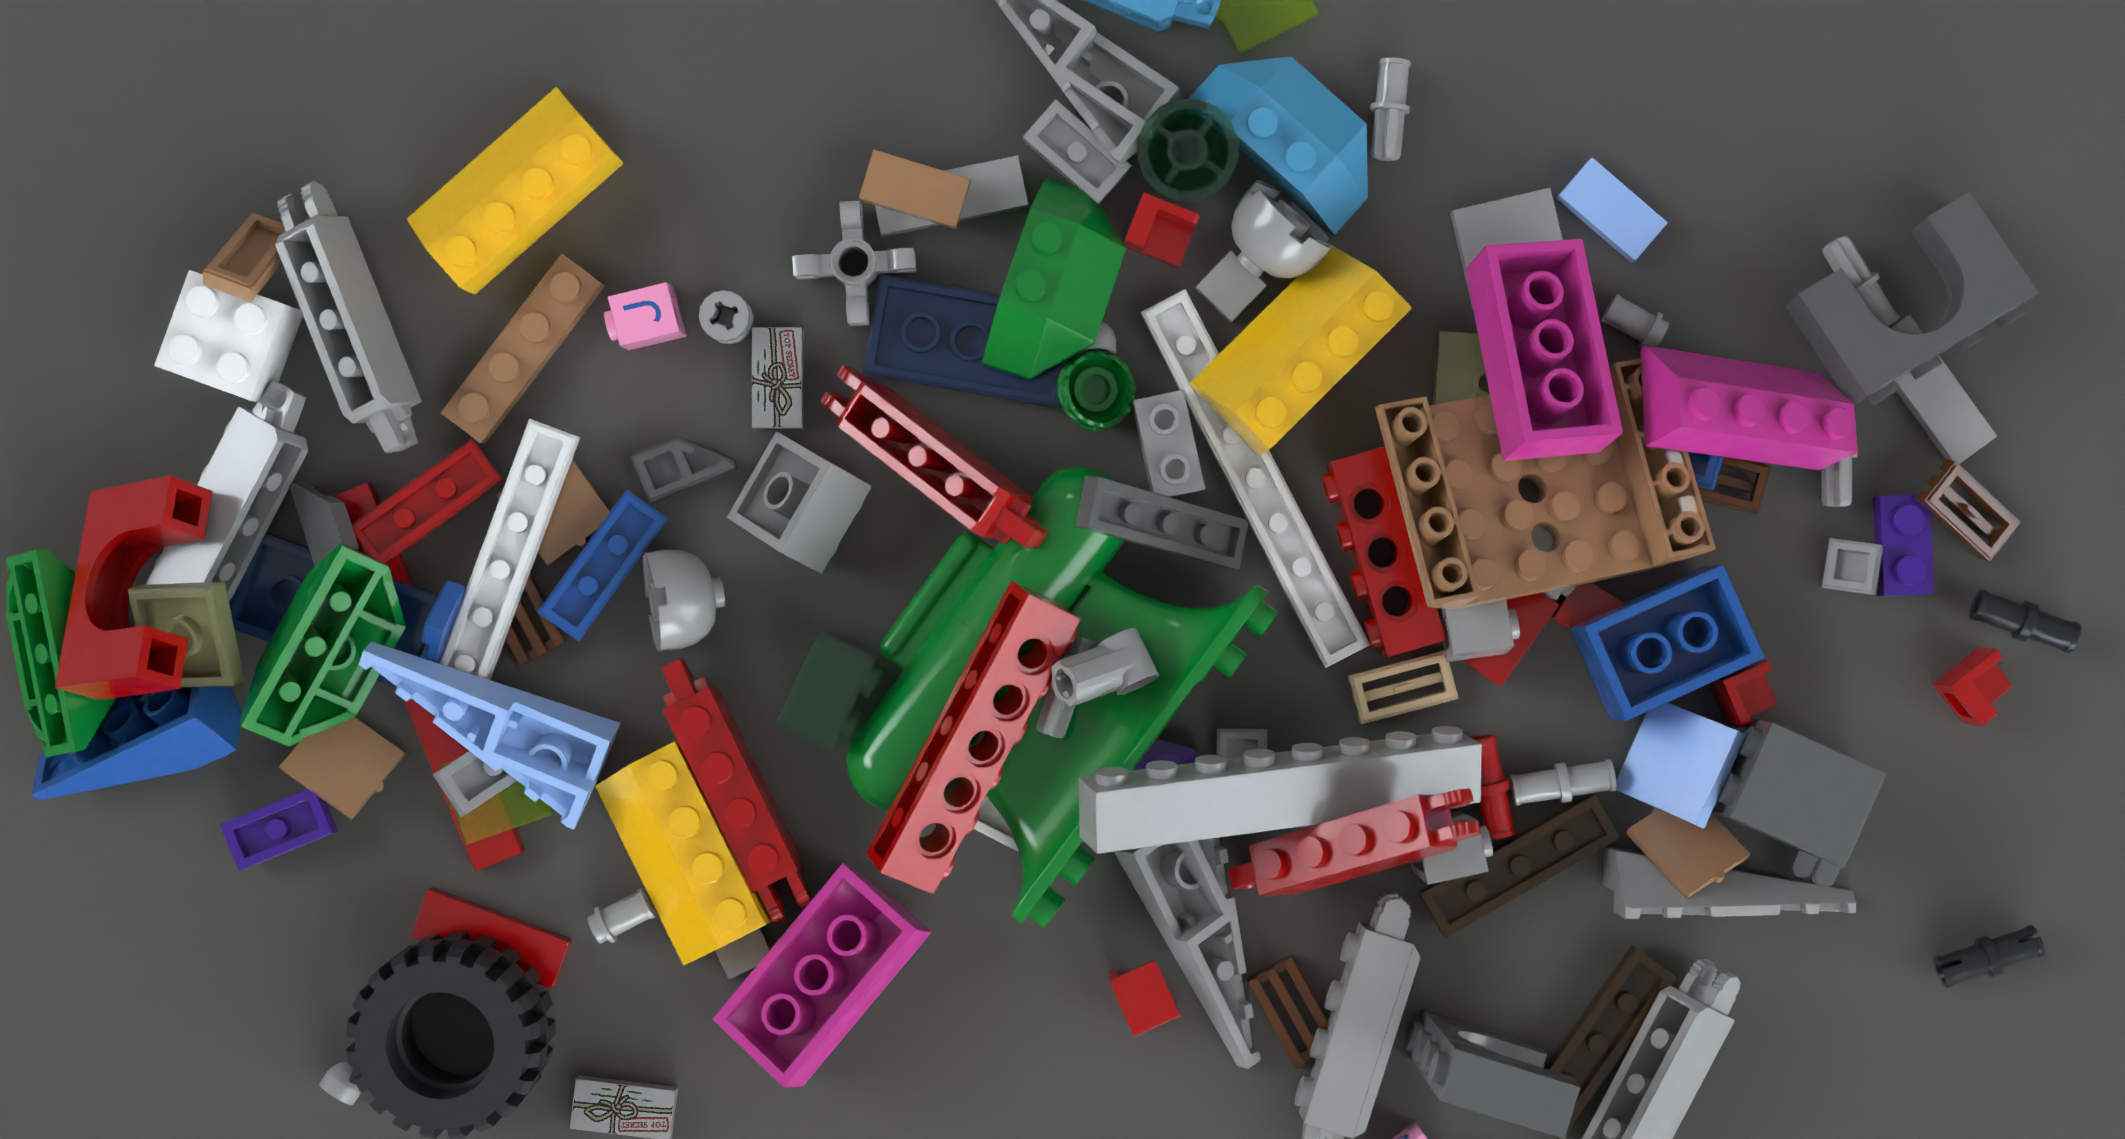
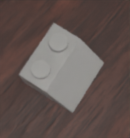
[727,431,872,574]

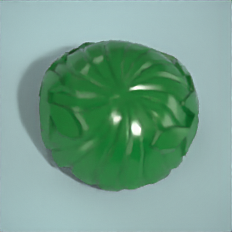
[1057,350,1136,432]

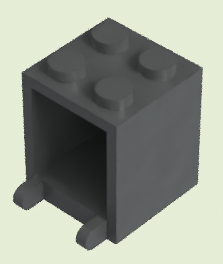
[1712,718,1887,887]

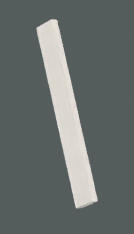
[1140,289,1370,668]

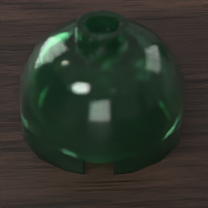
[1137,99,1239,201]

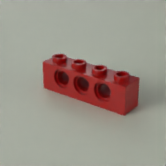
[1321,446,1446,657]

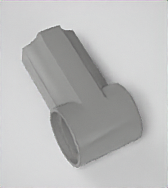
[1051,628,1159,707]

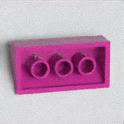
[1640,346,1858,470]
[712,863,932,1088]

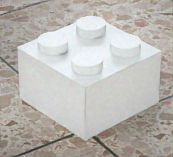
[154,270,303,402]

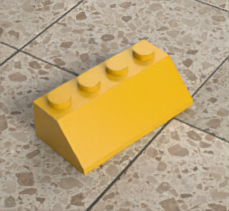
[407,87,624,295]
[1189,246,1412,456]
[595,741,773,966]

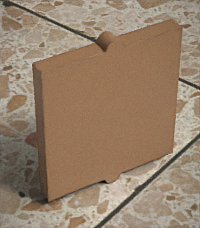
[496,459,611,566]
[279,717,405,820]
[1626,807,1750,899]

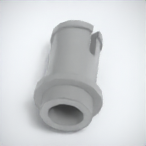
[1600,293,1670,348]
[587,888,656,944]

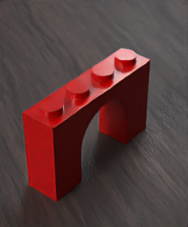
[55,475,212,700]

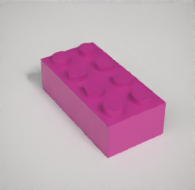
[1465,239,1623,461]

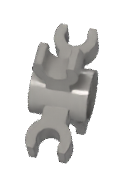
[792,201,917,327]

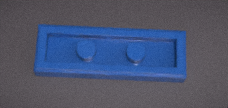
[537,489,668,641]

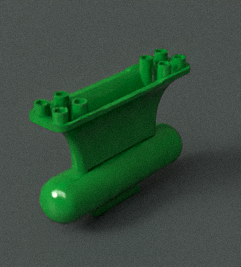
[847,466,1279,928]

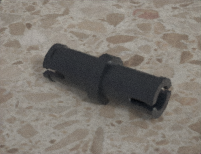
[1969,589,2081,653]
[1933,924,2045,988]

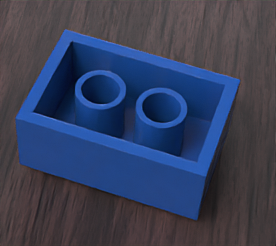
[1569,564,1765,721]

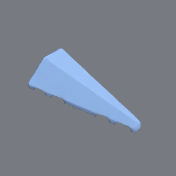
[359,642,621,830]

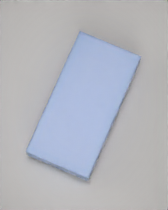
[1556,158,1668,263]

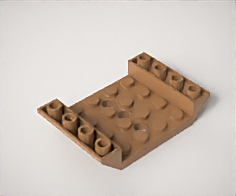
[1375,358,1716,609]

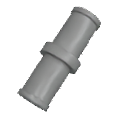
[1509,759,1617,806]

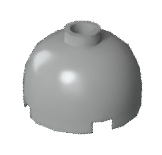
[1231,180,1333,278]
[643,550,725,651]

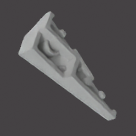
[995,0,1182,165]
[1114,837,1261,1069]
[1602,846,1856,919]

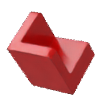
[1124,192,1200,267]
[1932,647,2012,726]
[1709,660,1778,727]
[1108,960,1180,1037]

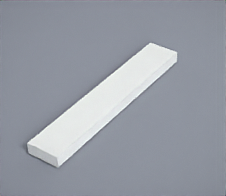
[439,419,580,680]

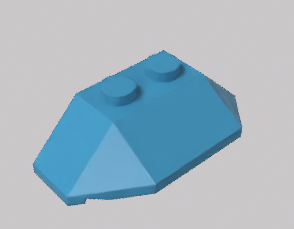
[1185,56,1368,236]

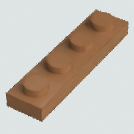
[441,253,605,444]

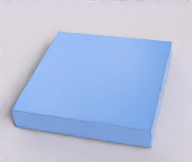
[1616,703,1746,829]

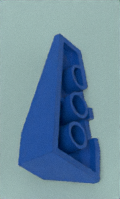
[32,686,242,801]

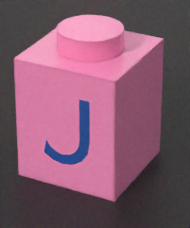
[604,282,687,351]

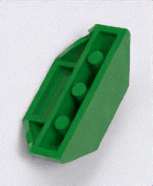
[982,178,1126,380]
[239,543,406,747]
[6,548,116,757]

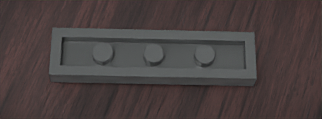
[1075,476,1249,570]

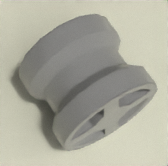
[699,290,754,344]

